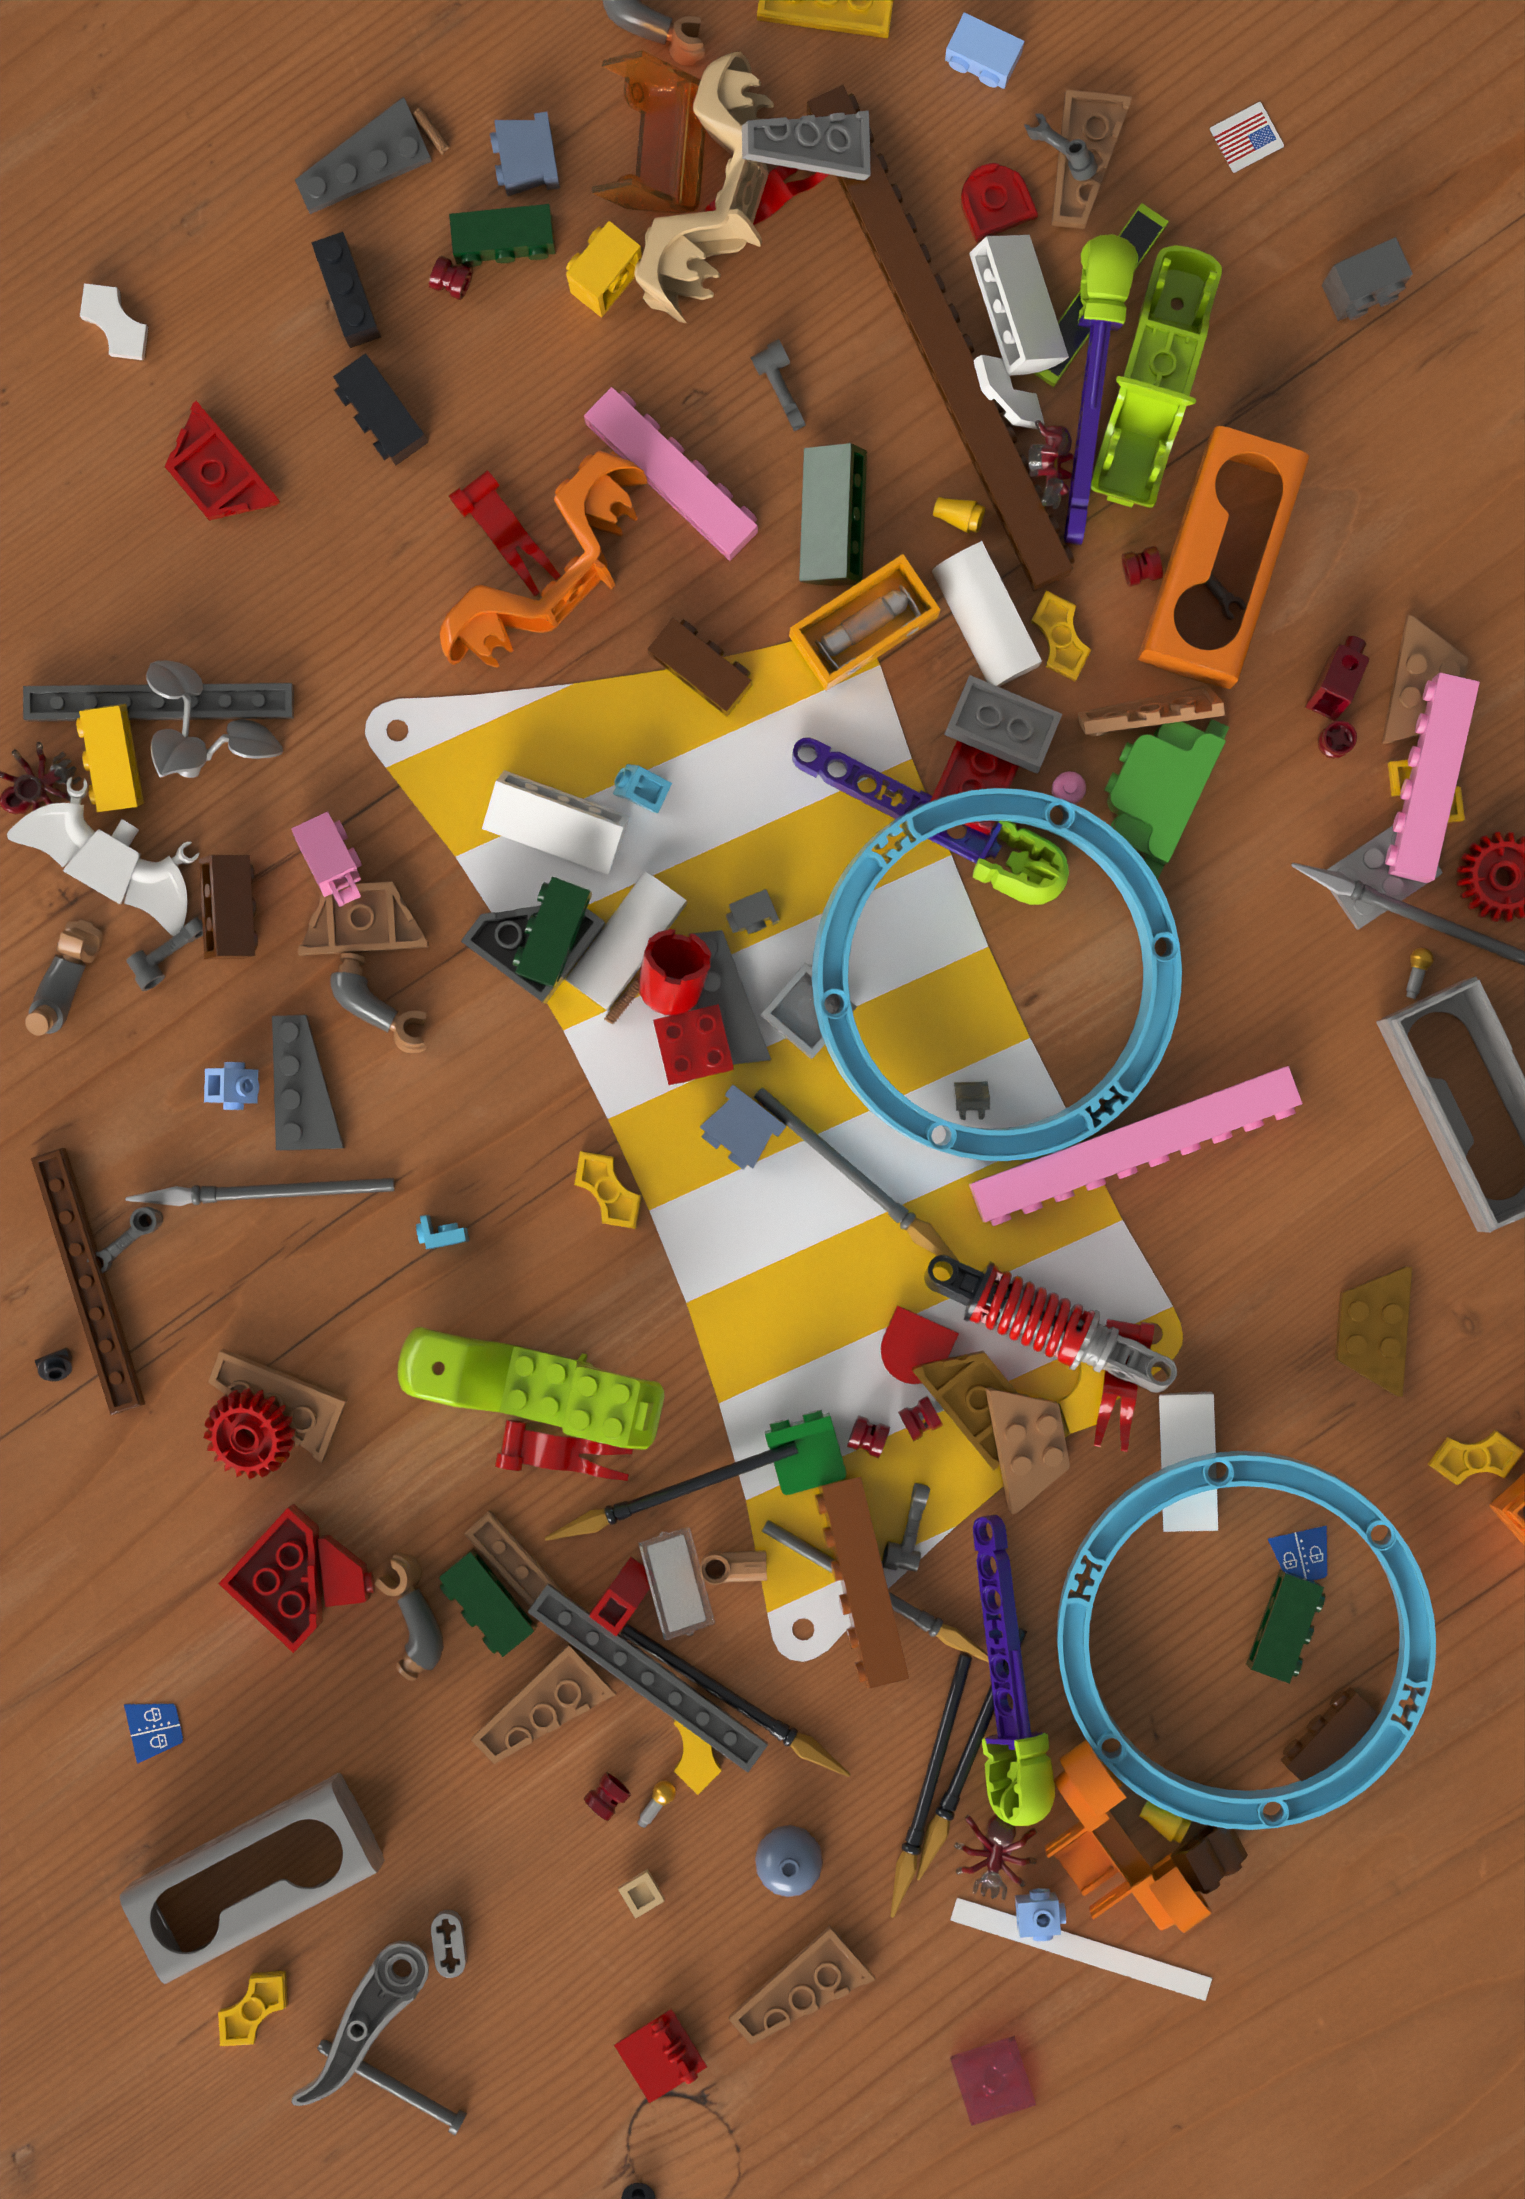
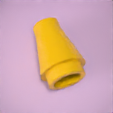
[933,497,985,534]
[1139,1800,1192,1843]

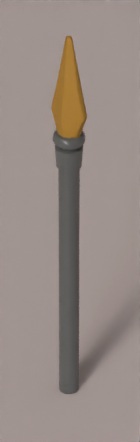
[754,1087,960,1262]
[762,1520,989,1662]

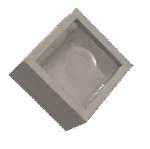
[760,962,857,1059]

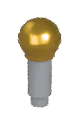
[1406,948,1434,999]
[637,1781,676,1828]

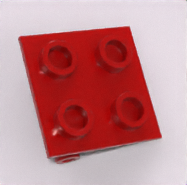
[653,1004,734,1085]
[614,2008,707,2103]

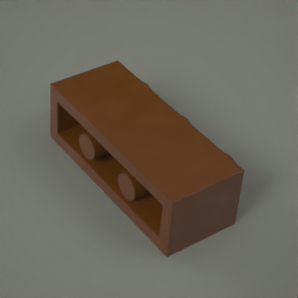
[648,618,752,717]
[199,855,258,960]
[1281,1687,1379,1781]

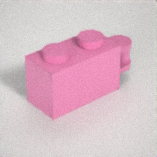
[291,812,362,907]

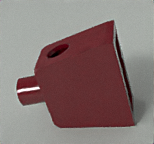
[1305,636,1370,721]

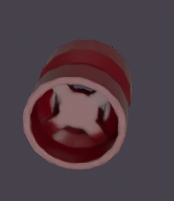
[429,256,473,300]
[1121,546,1163,587]
[1318,720,1357,759]
[898,1396,943,1442]
[847,1415,890,1459]
[584,1772,631,1821]

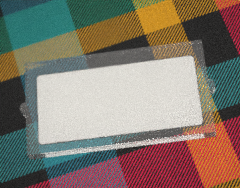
[638,1527,715,1640]

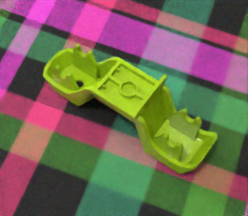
[1091,245,1222,508]
[398,1327,665,1450]

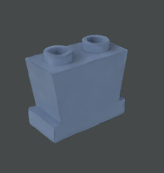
[490,112,560,196]
[700,1085,786,1170]

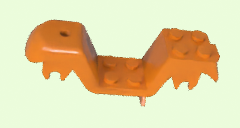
[440,450,648,668]

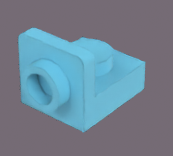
[613,764,672,813]
[416,1215,469,1249]

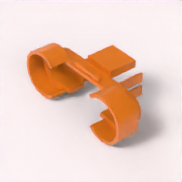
[1045,1740,1212,1933]

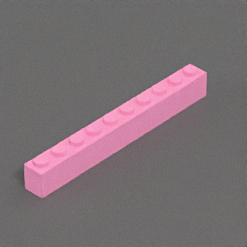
[969,1066,1303,1226]

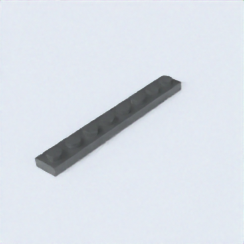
[23,683,294,722]
[528,1583,768,1772]

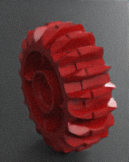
[1456,831,1525,923]
[203,1387,296,1480]

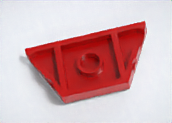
[164,401,280,521]

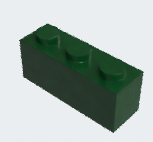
[449,204,556,267]
[513,876,592,989]
[439,1548,537,1657]
[1246,1569,1326,1684]

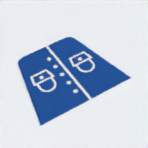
[1268,1525,1327,1581]
[124,1704,183,1764]

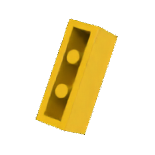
[76,704,144,812]

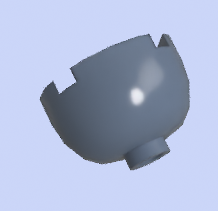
[755,1825,823,1897]

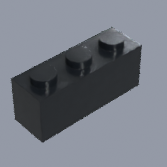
[311,232,381,348]
[333,353,428,466]

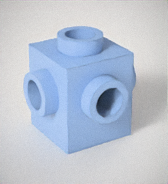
[204,1062,259,1110]
[1015,1888,1066,1941]

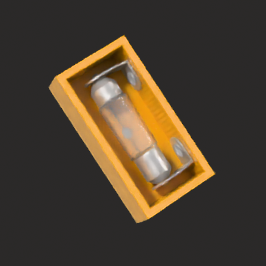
[789,554,941,691]

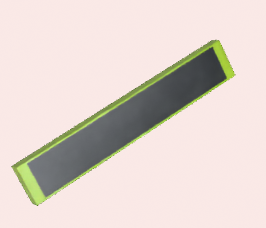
[1033,203,1169,387]

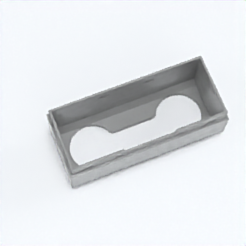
[1376,976,1525,1233]
[120,1773,385,1984]

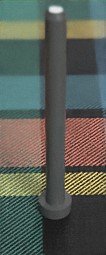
[317,2040,467,2135]

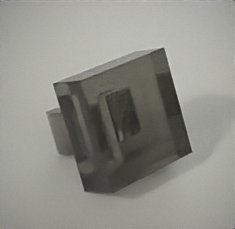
[954,1081,990,1120]

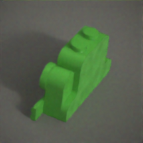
[1104,719,1229,880]

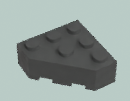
[461,905,605,1004]

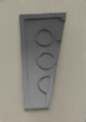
[295,97,432,214]
[689,930,771,1065]
[272,1015,345,1151]

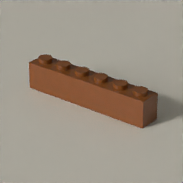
[815,1477,909,1689]

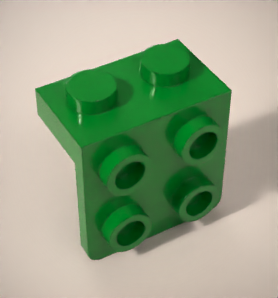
[765,1410,847,1495]

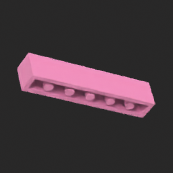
[584,387,758,561]
[1385,673,1480,883]

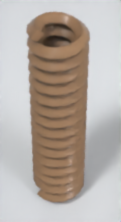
[412,107,450,155]
[604,978,639,1024]

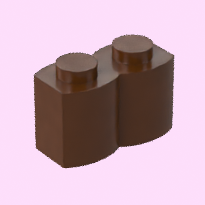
[1170,1825,1248,1894]

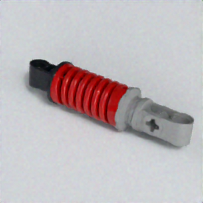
[924,1255,1177,1393]

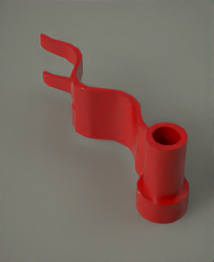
[704,165,830,226]
[448,470,561,597]
[1094,1319,1155,1452]
[495,1420,633,1481]

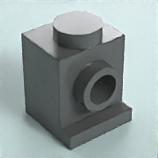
[726,889,779,935]

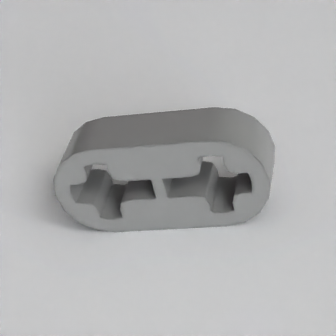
[431,1910,467,1978]

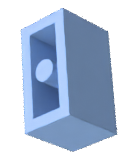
[945,12,1024,89]

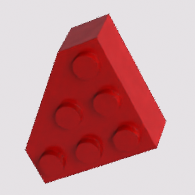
[218,1504,323,1653]

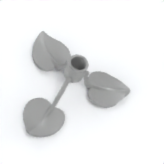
[146,660,283,778]

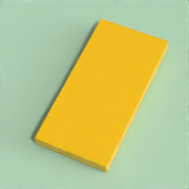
[757,0,894,38]

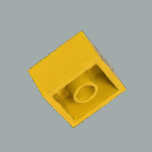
[566,221,642,318]

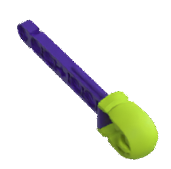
[1064,234,1138,545]
[792,737,1069,905]
[973,1514,1055,1826]

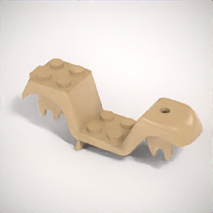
[635,52,774,323]

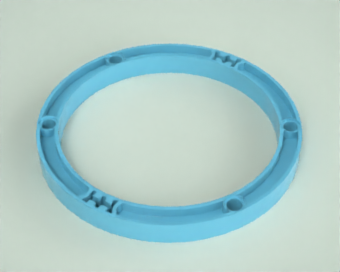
[812,788,1182,1161]
[1057,1451,1436,1830]

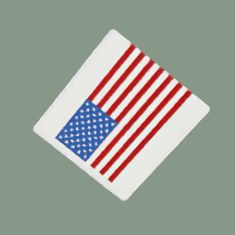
[1210,102,1284,173]

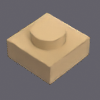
[618,1869,665,1919]

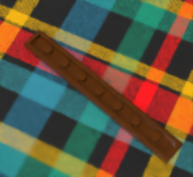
[31,1148,145,1415]

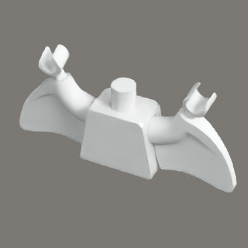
[7,777,199,936]

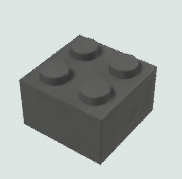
[1322,237,1413,321]

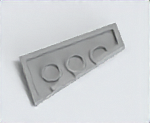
[742,111,871,180]

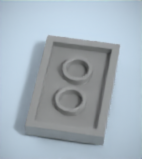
[944,675,1062,774]
[1327,825,1443,930]

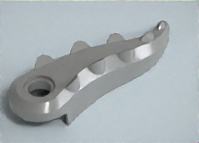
[291,1941,429,2106]

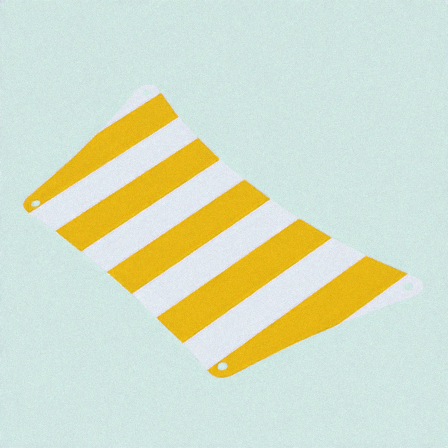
[365,641,1183,1662]

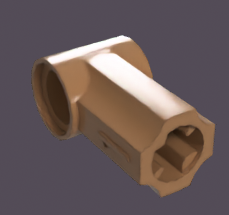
[700,1550,767,1585]

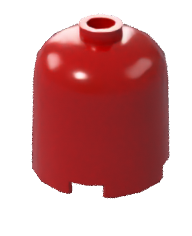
[639,929,711,1016]

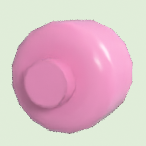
[1051,771,1086,805]

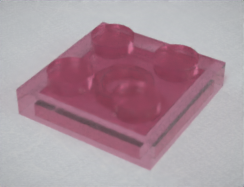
[950,2036,1036,2126]

